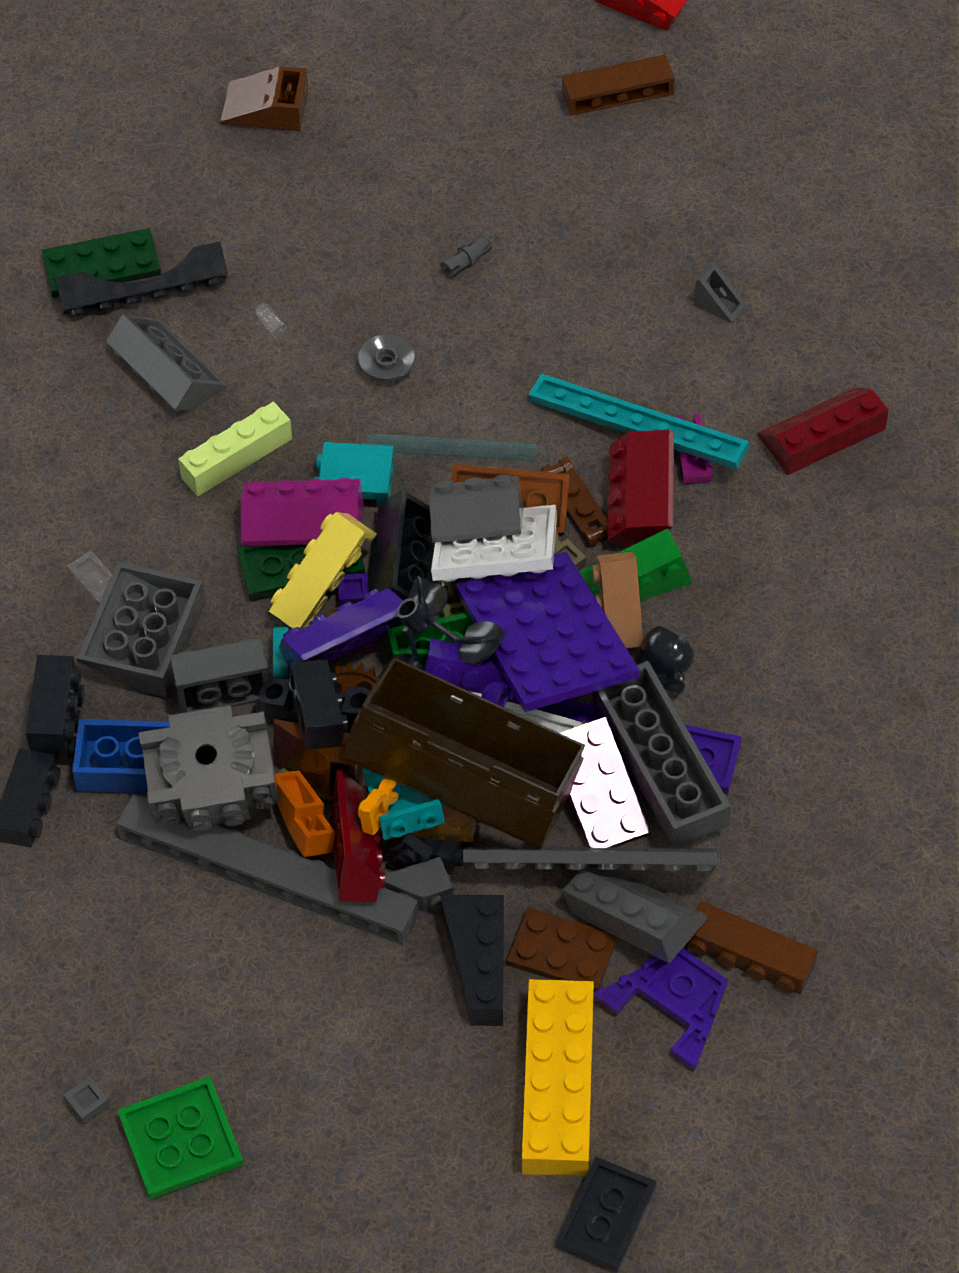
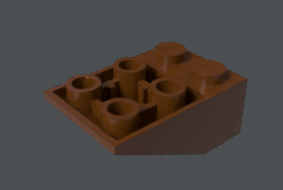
[221,66,308,131]
[273,719,364,801]

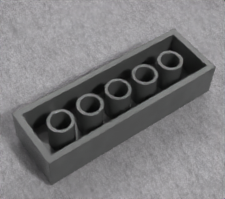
[592,661,731,848]

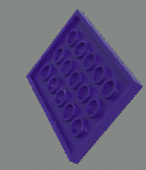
[455,551,639,712]

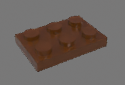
[507,907,618,993]

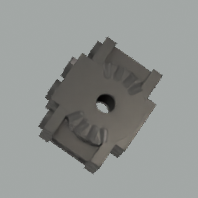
[139,705,280,831]

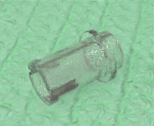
[254,303,288,338]

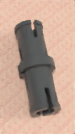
[440,234,493,278]

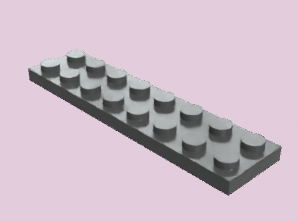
[463,846,722,871]

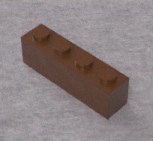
[562,55,675,116]
[685,900,818,995]

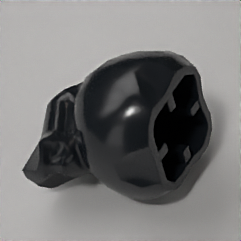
[639,626,694,694]

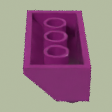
[241,478,365,546]

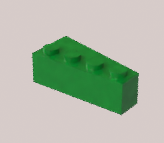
[579,529,693,601]

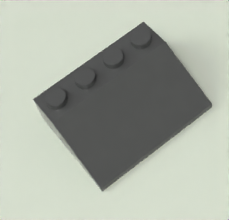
[77,562,206,698]

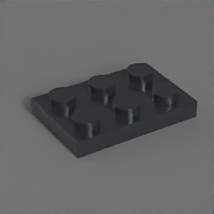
[555,1157,657,1273]

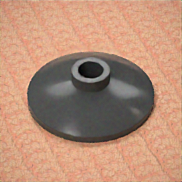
[358,334,415,381]

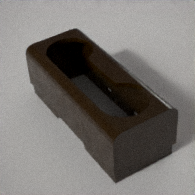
[342,657,585,850]

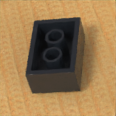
[26,655,85,765]

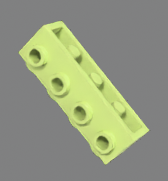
[178,401,292,496]

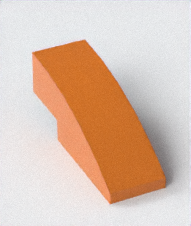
[275,770,335,857]

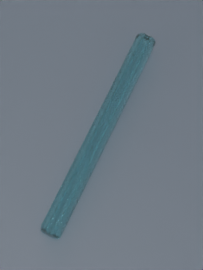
[366,434,538,460]

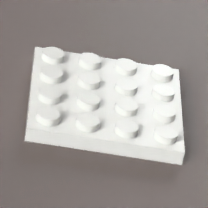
[431,505,557,582]

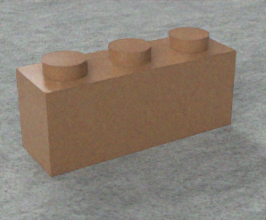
[592,552,643,648]

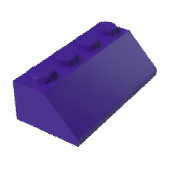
[279,588,403,668]

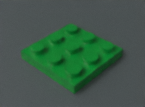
[117,1076,244,1200]

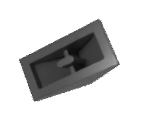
[694,262,746,323]

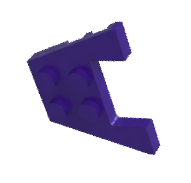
[593,948,728,1071]

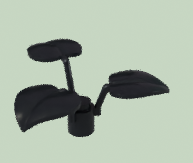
[379,576,505,678]

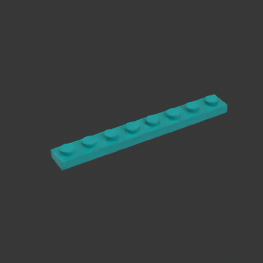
[528,374,749,470]

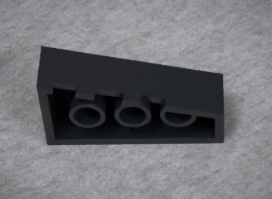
[440,895,504,1026]

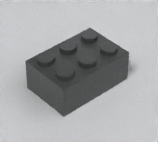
[170,638,269,713]

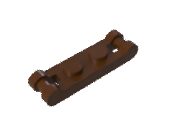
[540,457,608,547]

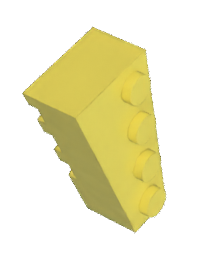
[269,512,377,630]

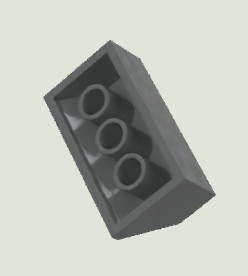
[106,314,228,411]
[563,867,708,963]

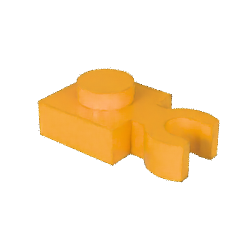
[358,778,399,835]

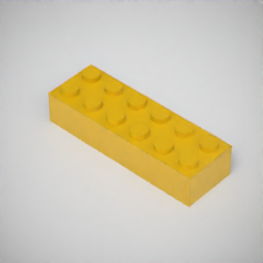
[522,979,594,1176]

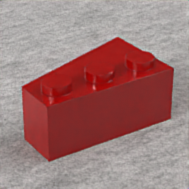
[594,0,688,31]

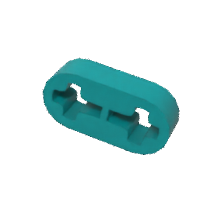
[273,627,290,679]

